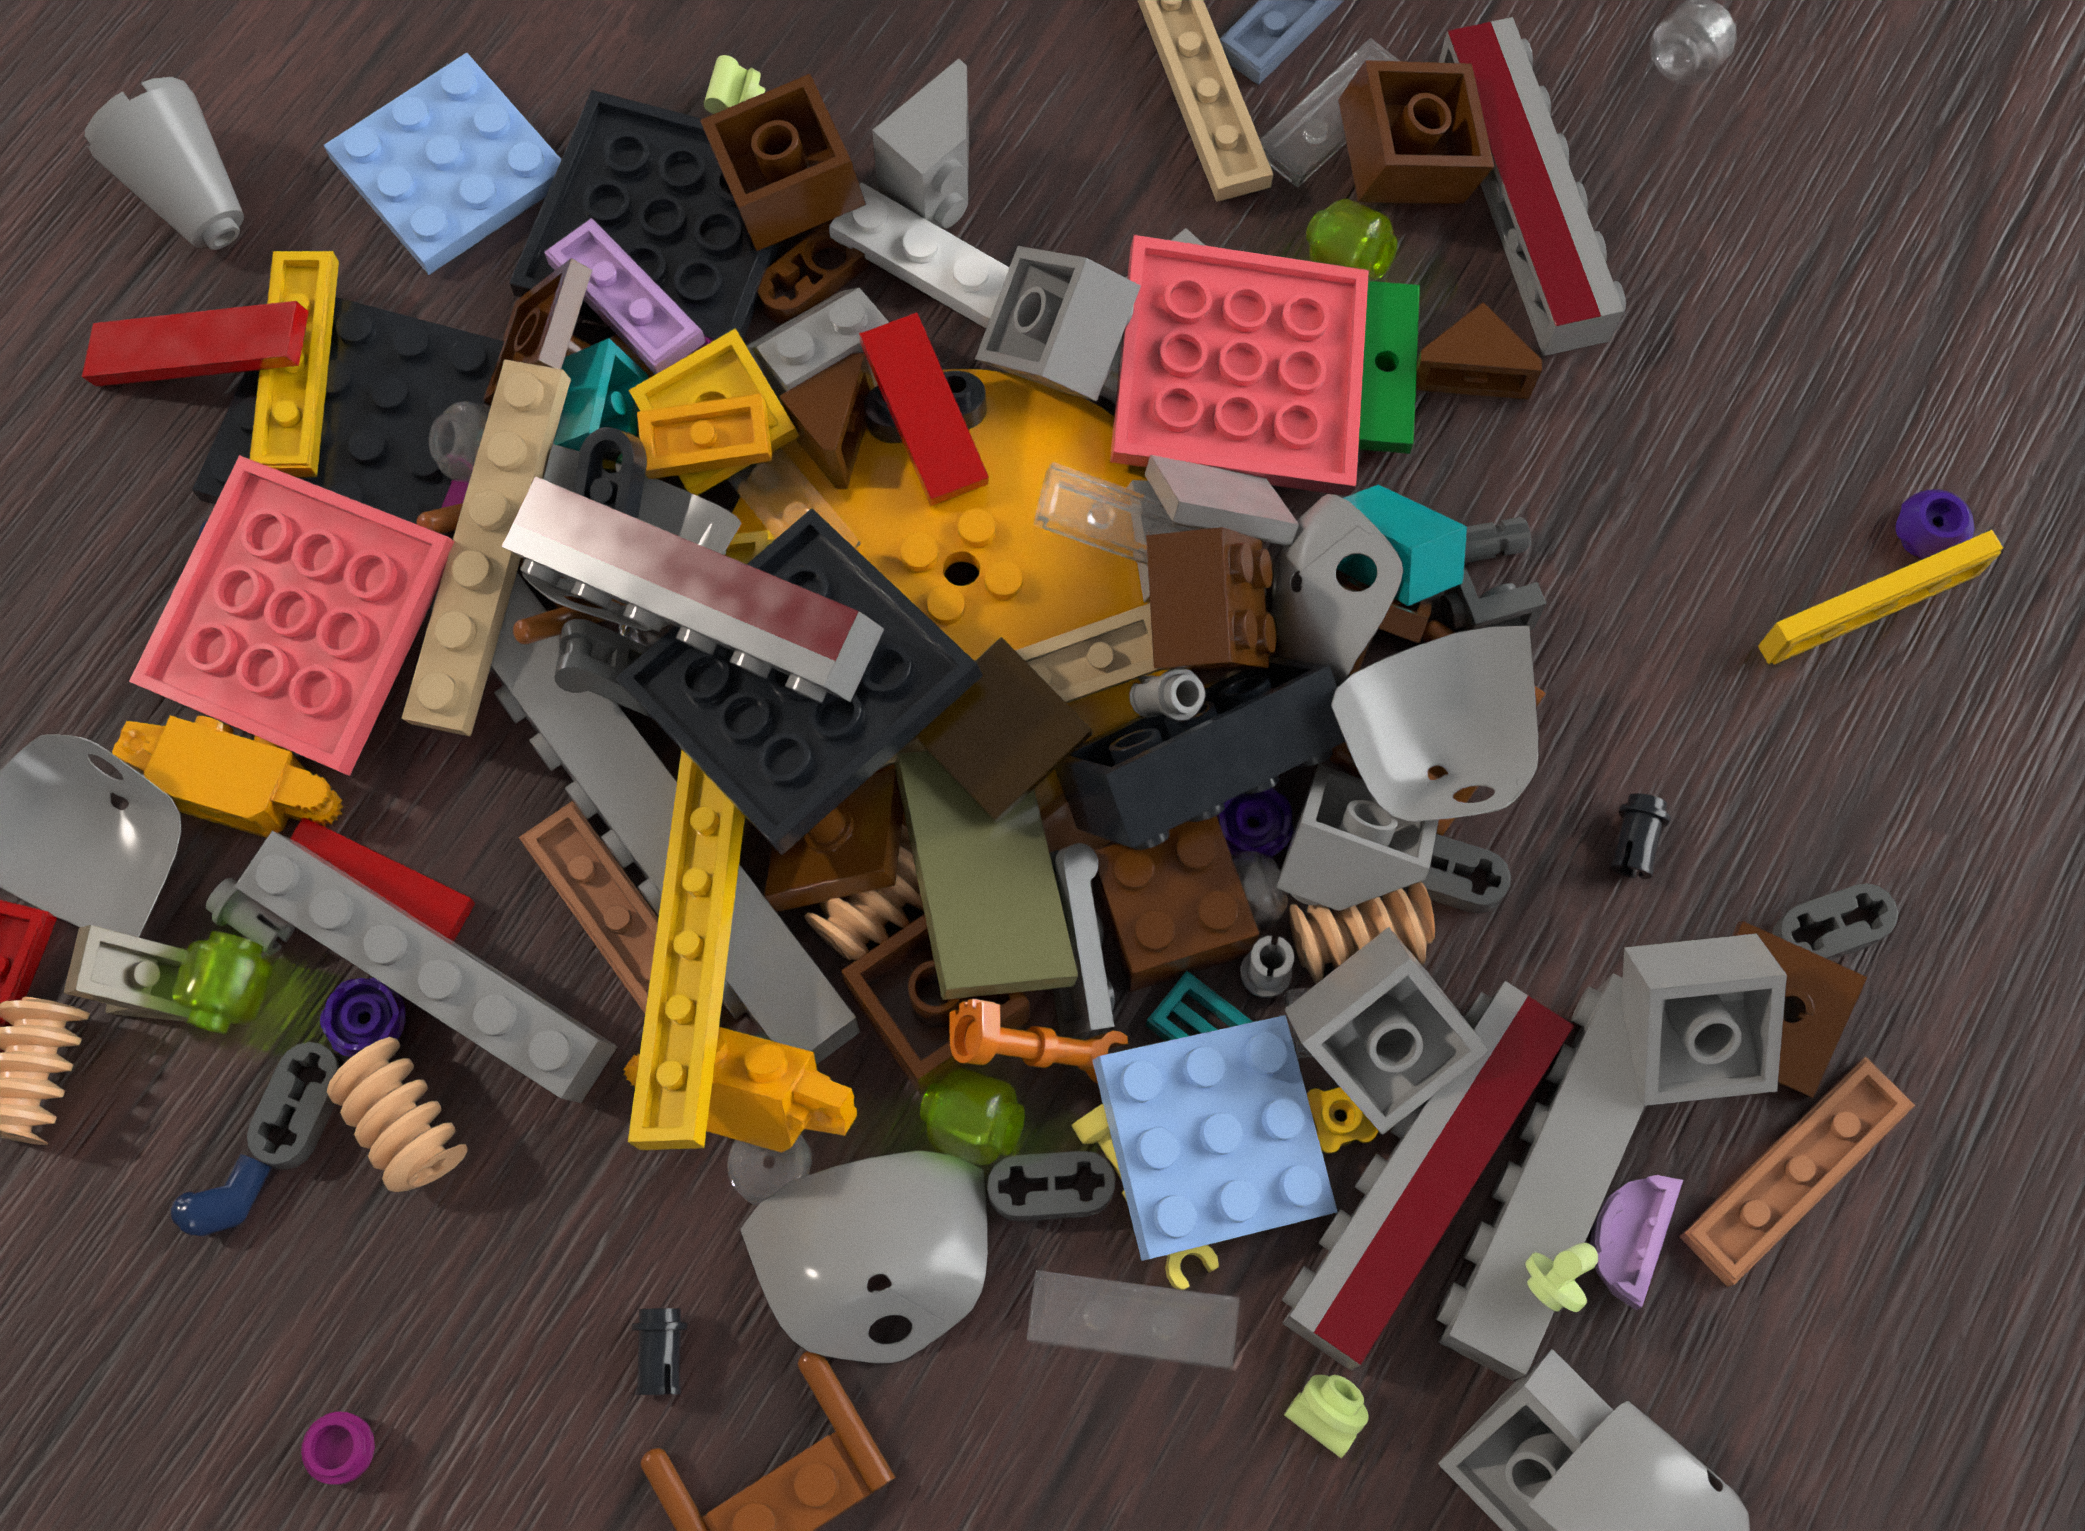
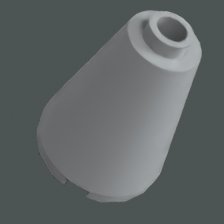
[84,77,244,250]

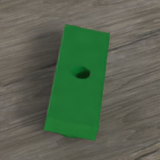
[1358,281,1420,454]

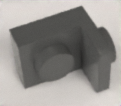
[1440,568,1547,632]

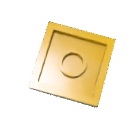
[628,328,799,496]

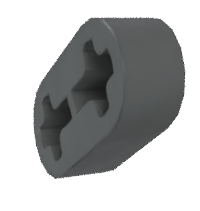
[1402,834,1511,914]
[1772,883,1898,960]
[247,1042,344,1170]
[987,1151,1116,1221]

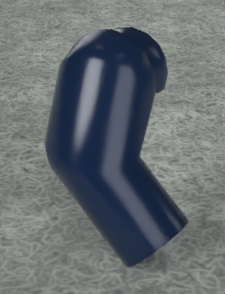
[171,1154,272,1236]

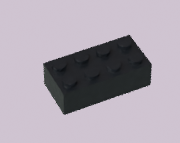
[1055,656,1345,850]

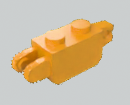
[112,716,343,838]
[624,1027,857,1153]

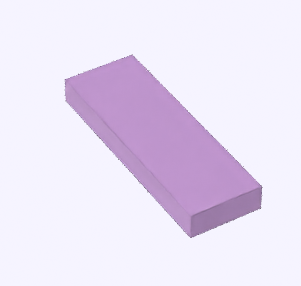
[544,218,705,374]

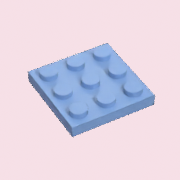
[324,53,562,275]
[1092,1015,1338,1261]

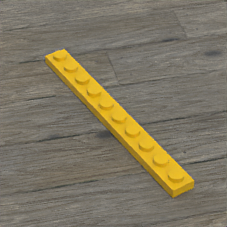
[628,530,775,1150]

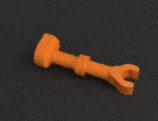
[950,999,1128,1084]

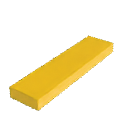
[250,251,339,477]
[1758,530,2003,665]

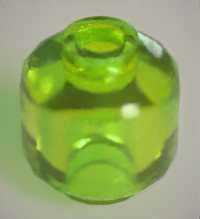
[1306,198,1397,281]
[172,931,273,1034]
[920,1068,1025,1165]

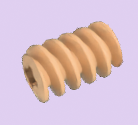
[804,825,924,961]
[1289,882,1435,984]
[0,997,90,1145]
[327,1037,468,1192]

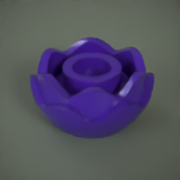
[1896,489,1975,560]
[1217,788,1293,861]
[320,978,406,1058]

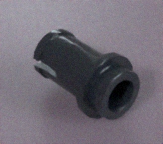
[1610,793,1671,879]
[632,1308,688,1395]

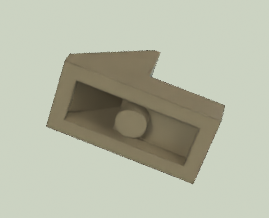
[64,925,216,1023]

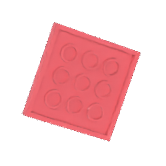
[1110,235,1369,496]
[129,455,455,776]

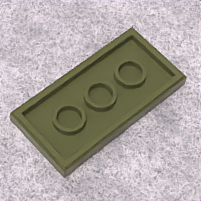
[894,751,1078,1000]

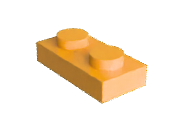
[637,393,772,479]

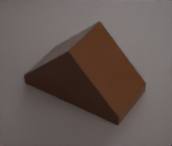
[1416,302,1542,400]
[779,353,875,489]

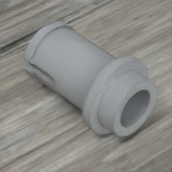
[1130,668,1205,721]
[206,878,295,955]
[1240,936,1294,998]

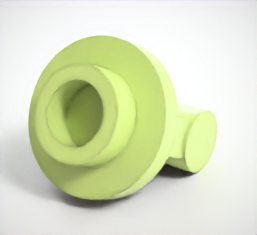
[704,55,765,114]
[1525,1243,1598,1312]
[1284,1375,1369,1458]

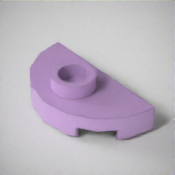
[1590,1175,1683,1310]

